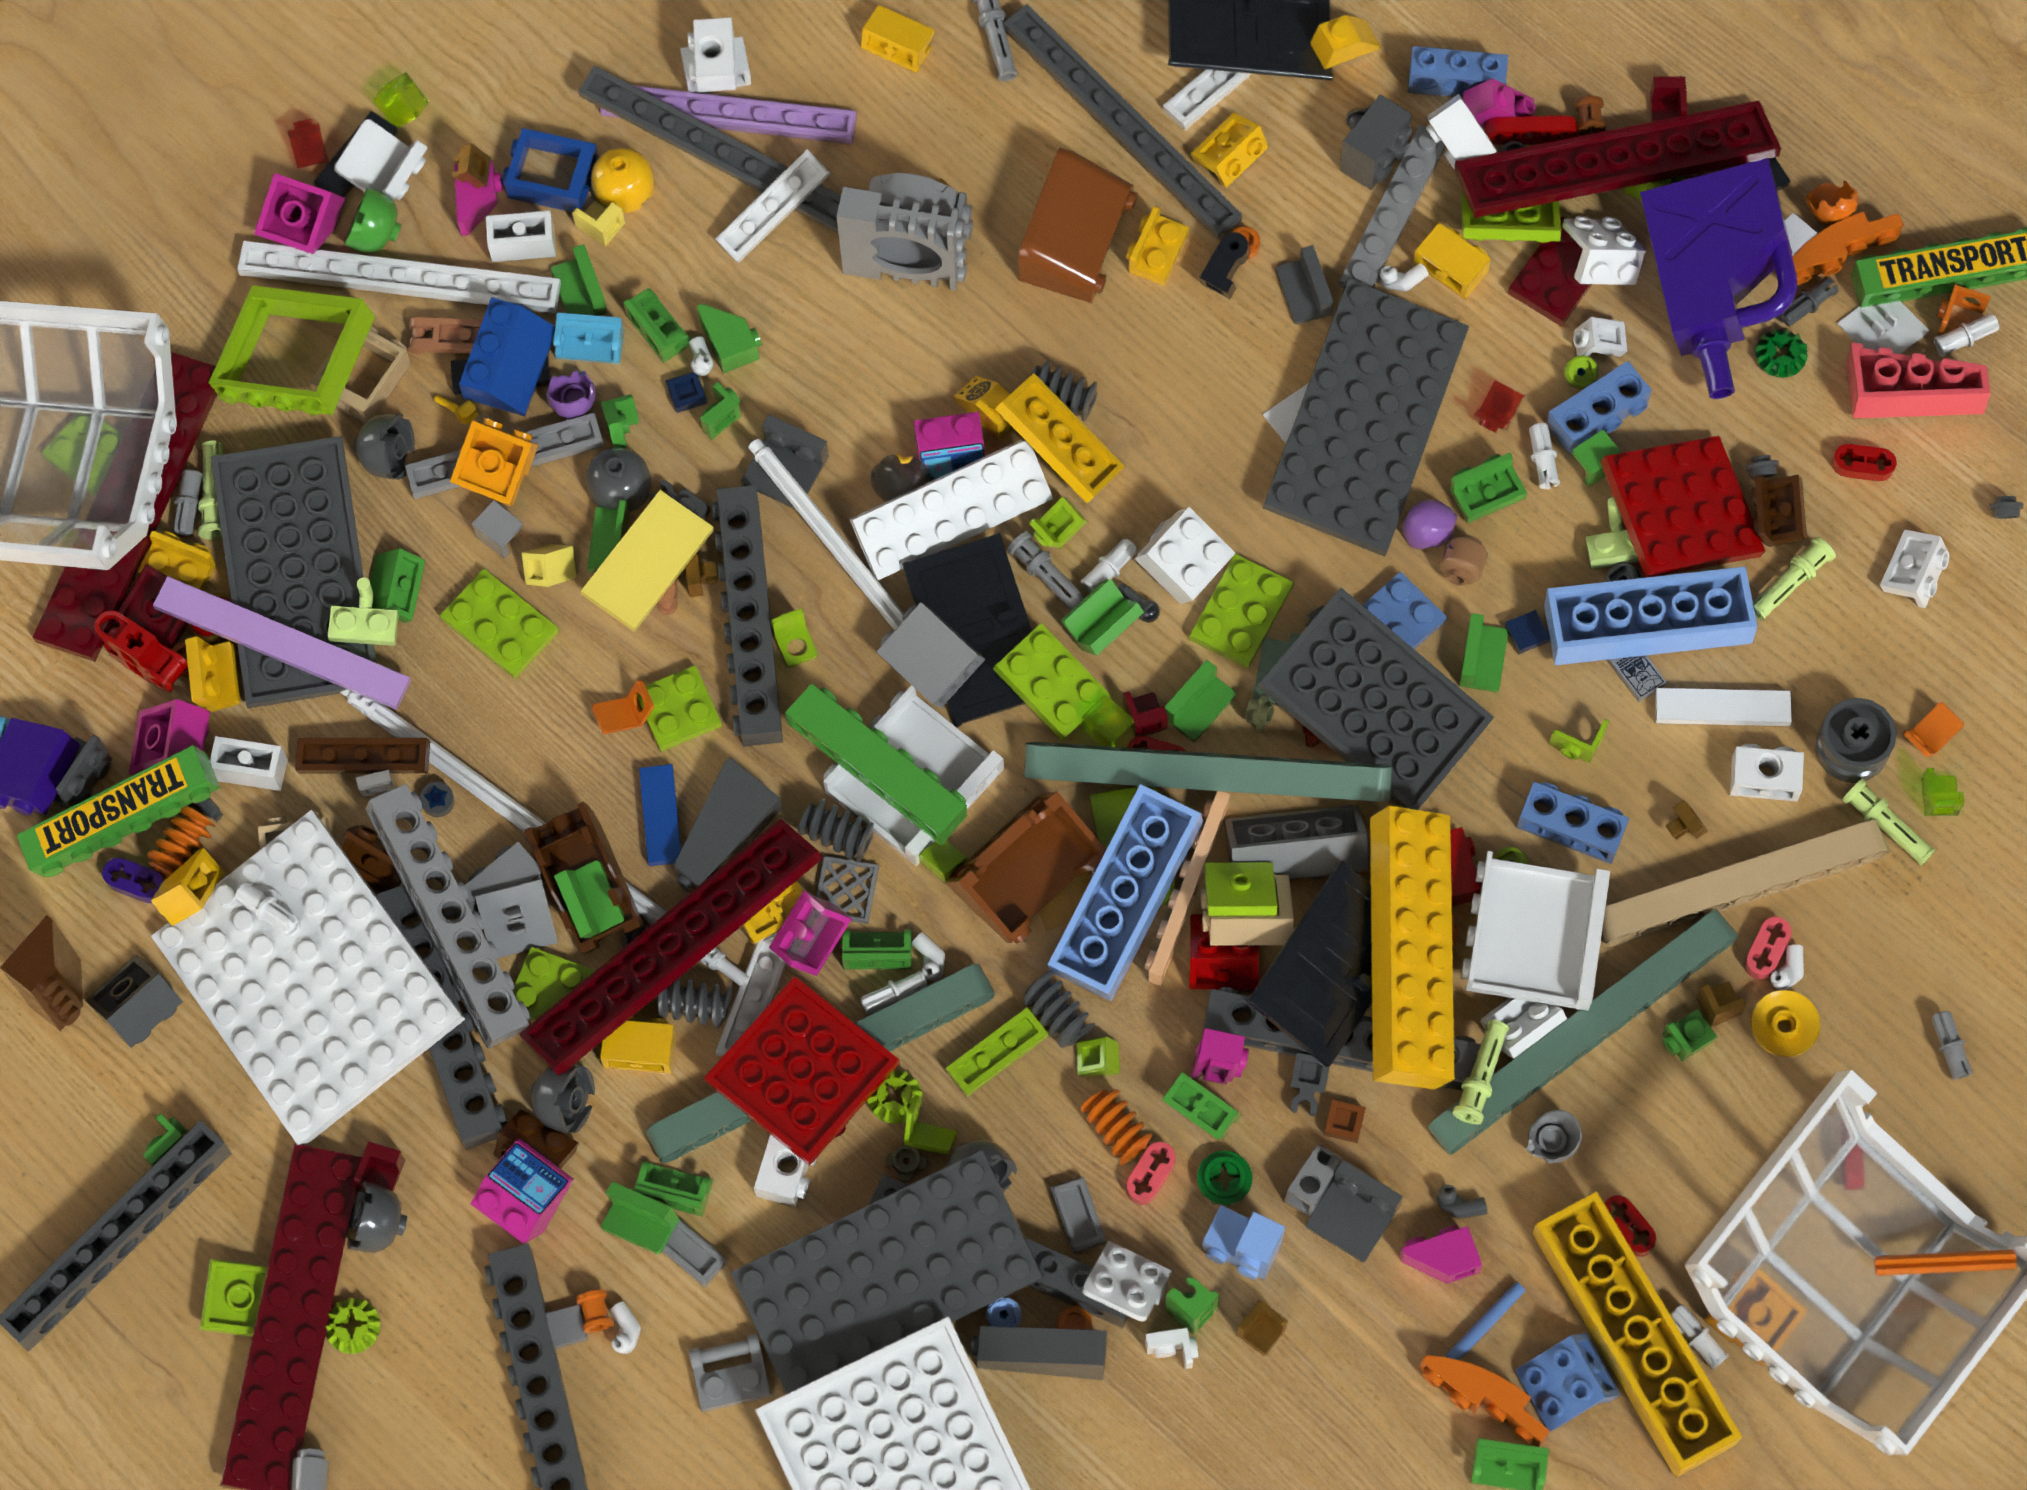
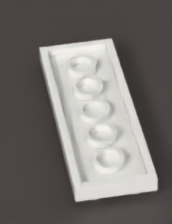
[849,439,1053,580]

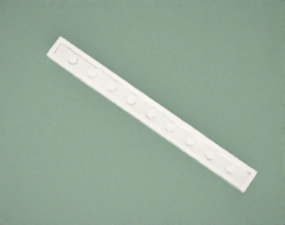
[237,241,561,313]

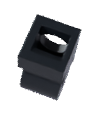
[1199,232,1251,299]

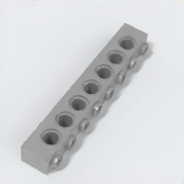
[365,784,530,1049]

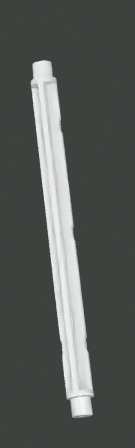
[748,438,904,630]

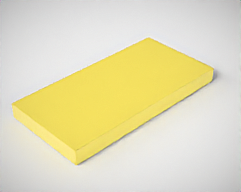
[581,490,714,632]

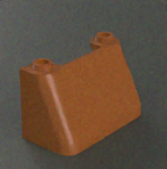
[1018,147,1138,303]
[945,791,1107,944]

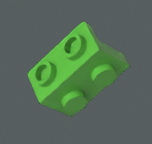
[1450,453,1527,524]

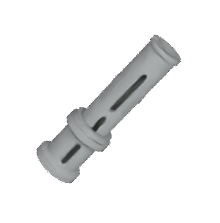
[972,0,1018,82]
[1007,531,1086,610]

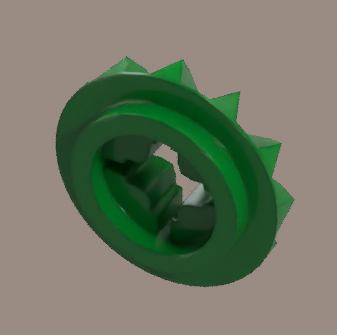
[1755,328,1808,378]
[1197,1151,1252,1206]

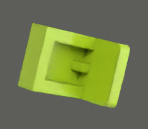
[1029,497,1088,549]

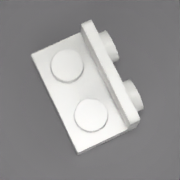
[1880,529,1949,608]
[1481,998,1567,1059]

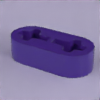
[102,858,164,903]

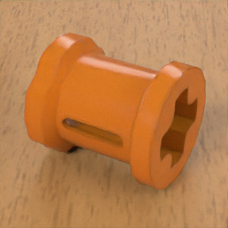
[576,1289,614,1333]

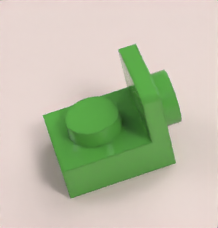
[700,382,741,440]
[601,394,639,447]
[1662,1009,1717,1062]
[143,1113,187,1167]

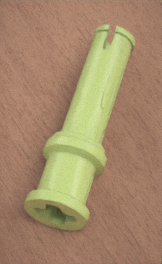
[198,441,224,540]
[1753,536,1836,621]
[1842,778,1936,866]
[1452,1020,1509,1124]

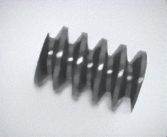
[1030,360,1098,421]
[798,799,874,862]
[1023,970,1095,1048]
[658,978,732,1028]

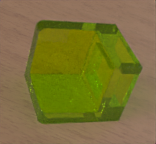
[373,72,429,129]
[1082,694,1133,747]
[1921,768,1964,816]

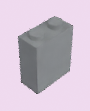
[876,602,985,708]

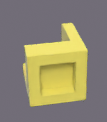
[572,201,625,247]
[522,544,576,587]

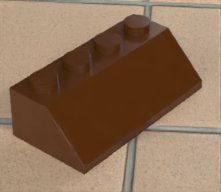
[0,915,83,1031]

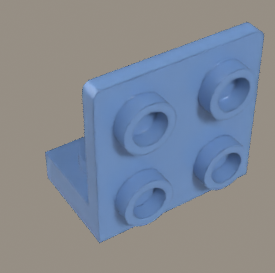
[1516,1333,1621,1431]

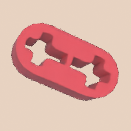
[1745,917,1792,980]
[1126,1142,1175,1205]

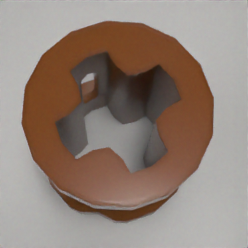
[1575,95,1606,136]

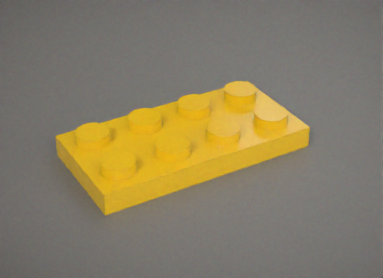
[995,373,1125,504]

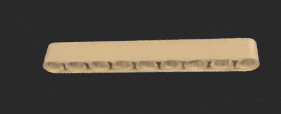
[1602,820,1889,947]

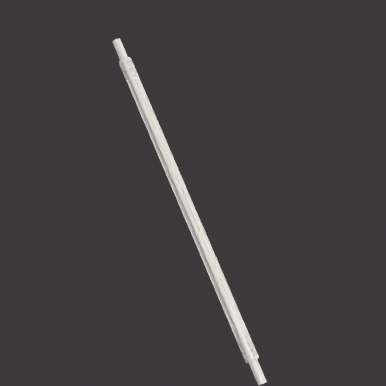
[340,689,749,986]

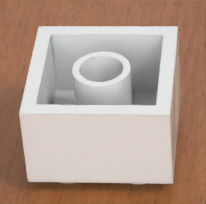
[1134,507,1235,605]

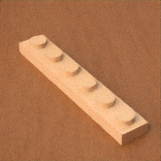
[1145,791,1230,986]

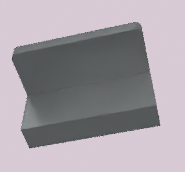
[1276,245,1333,325]

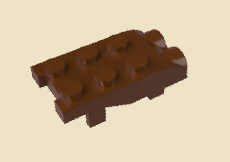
[524,802,644,954]

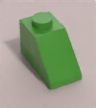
[696,304,762,373]

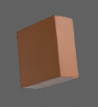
[1324,1099,1366,1143]

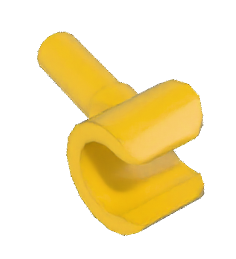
[434,395,479,425]

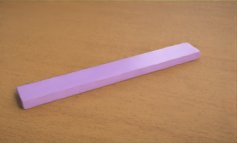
[600,85,857,144]
[153,576,411,710]

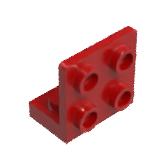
[1189,914,1259,991]

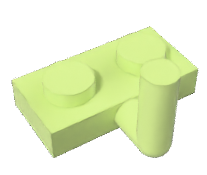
[1585,497,1639,569]
[328,577,399,646]

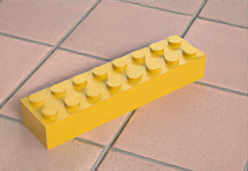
[1370,805,1455,1089]
[1532,1191,1743,1478]

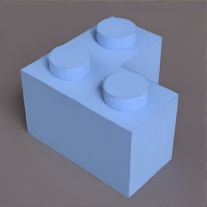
[1202,1205,1285,1280]

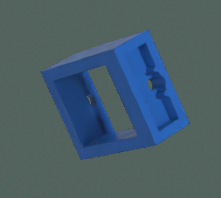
[502,128,599,212]

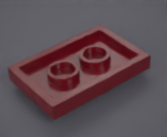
[1507,216,1593,327]

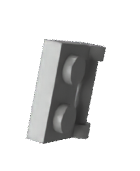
[688,1334,771,1413]

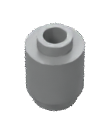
[291,1449,329,1490]

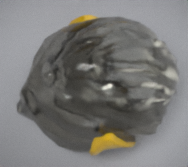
[870,452,935,502]

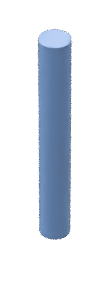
[1444,1282,1525,1360]

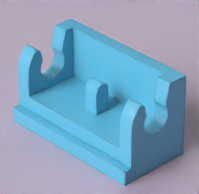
[554,312,624,364]

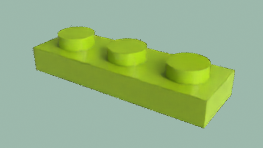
[946,1007,1048,1098]

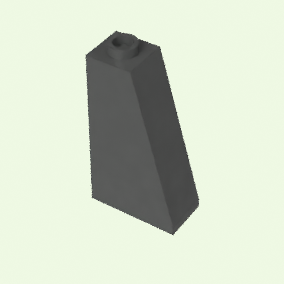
[674,757,782,893]
[971,1326,1107,1380]

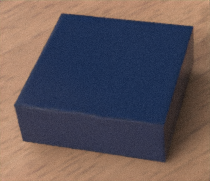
[666,372,707,413]
[1505,610,1550,654]

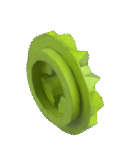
[867,1070,922,1124]
[324,1297,381,1354]

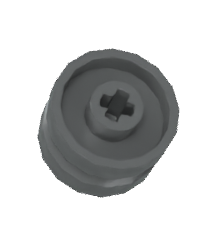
[1815,698,1897,783]

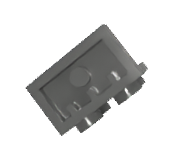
[741,414,829,510]
[53,735,112,809]
[1306,1160,1403,1262]

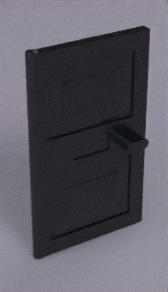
[1168,0,1333,81]
[902,533,1032,727]
[1247,861,1372,1067]

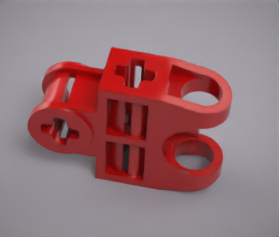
[94,610,188,693]

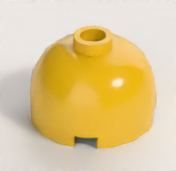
[590,147,655,214]

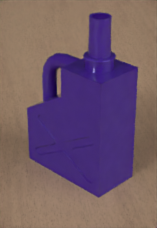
[1640,158,1797,399]

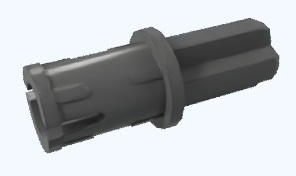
[1780,276,1838,326]

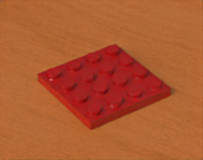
[1600,436,1766,578]
[704,976,900,1166]

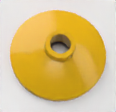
[1751,990,1820,1057]

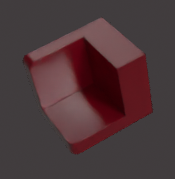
[1650,76,1688,122]
[1123,691,1168,737]
[354,1141,405,1192]

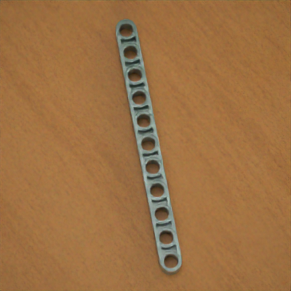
[1024,742,1392,801]
[1427,909,1739,1155]
[646,964,996,1163]

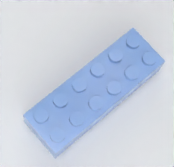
[1544,567,1757,666]
[1048,784,1203,1002]

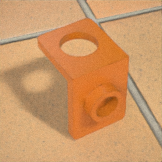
[1937,285,1990,336]
[591,680,654,734]
[1903,702,1964,757]

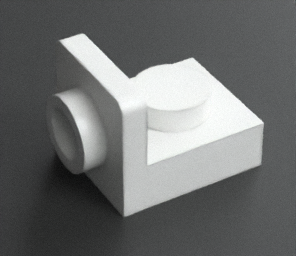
[1573,317,1628,357]
[1145,1328,1198,1369]

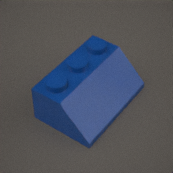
[459,297,555,417]

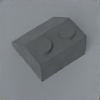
[85,955,183,1048]

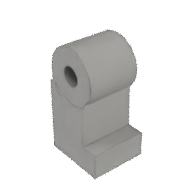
[1284,1144,1343,1216]

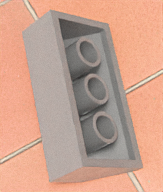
[1224,804,1369,881]

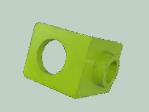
[771,608,818,668]
[1549,719,1609,763]
[903,1095,957,1155]

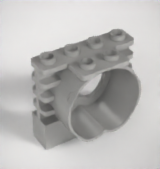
[837,173,973,291]

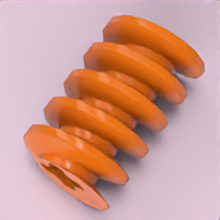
[147,806,215,878]
[1080,1089,1153,1166]

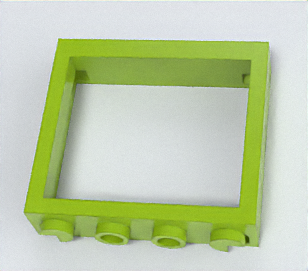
[209,285,375,415]

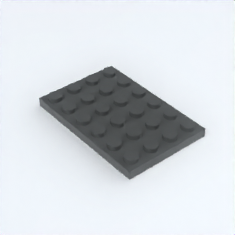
[1257,588,1494,810]

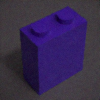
[0,718,80,816]

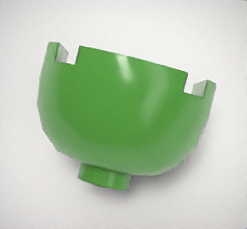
[344,187,402,253]

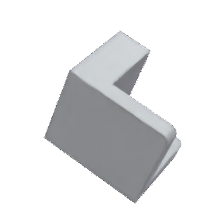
[472,500,522,558]

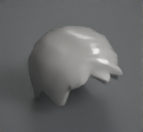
[1525,1110,1582,1164]

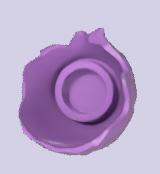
[547,370,596,419]
[1401,499,1457,549]

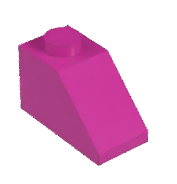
[454,161,503,236]

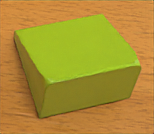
[919,840,967,883]
[1077,1036,1120,1076]

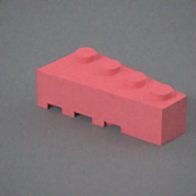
[1846,342,1990,418]

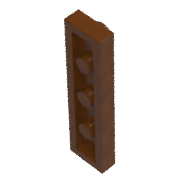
[295,738,431,774]

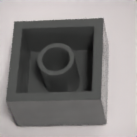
[1340,94,1413,190]

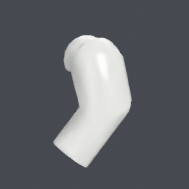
[1380,263,1429,292]
[689,337,714,376]
[911,932,945,981]
[1770,945,1804,990]
[610,1301,641,1354]

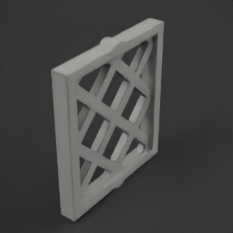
[813,856,879,924]

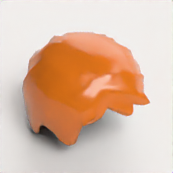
[1804,180,1859,226]

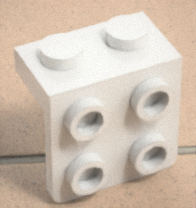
[334,120,428,201]
[1562,216,1646,285]
[1082,1241,1172,1321]

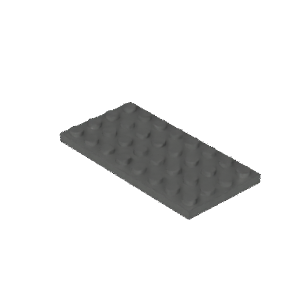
[1262,279,1469,556]
[211,436,377,708]
[730,1150,1044,1394]

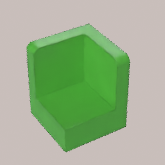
[1572,430,1622,487]

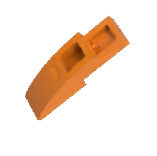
[1793,211,1904,285]
[1419,1355,1550,1447]

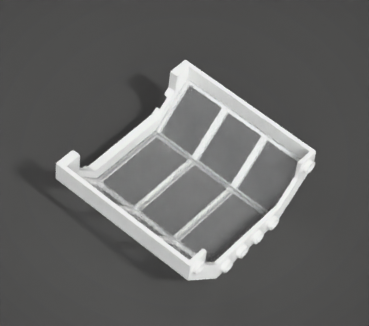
[0,301,177,570]
[1685,1069,2027,1456]

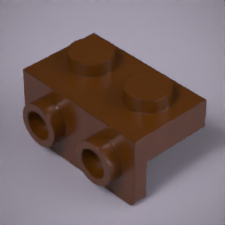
[1751,475,1807,547]
[342,825,402,891]
[493,1109,579,1169]

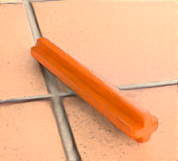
[1874,1250,2017,1276]

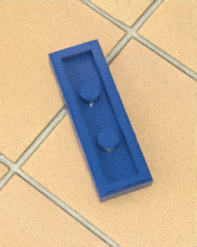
[639,764,681,866]

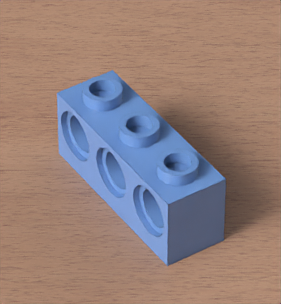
[1408,46,1508,98]
[1546,361,1652,454]
[1517,782,1629,864]

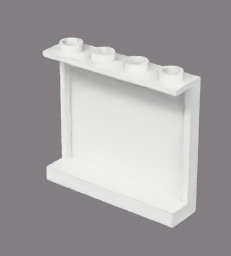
[823,685,1004,866]
[1461,851,1610,1011]

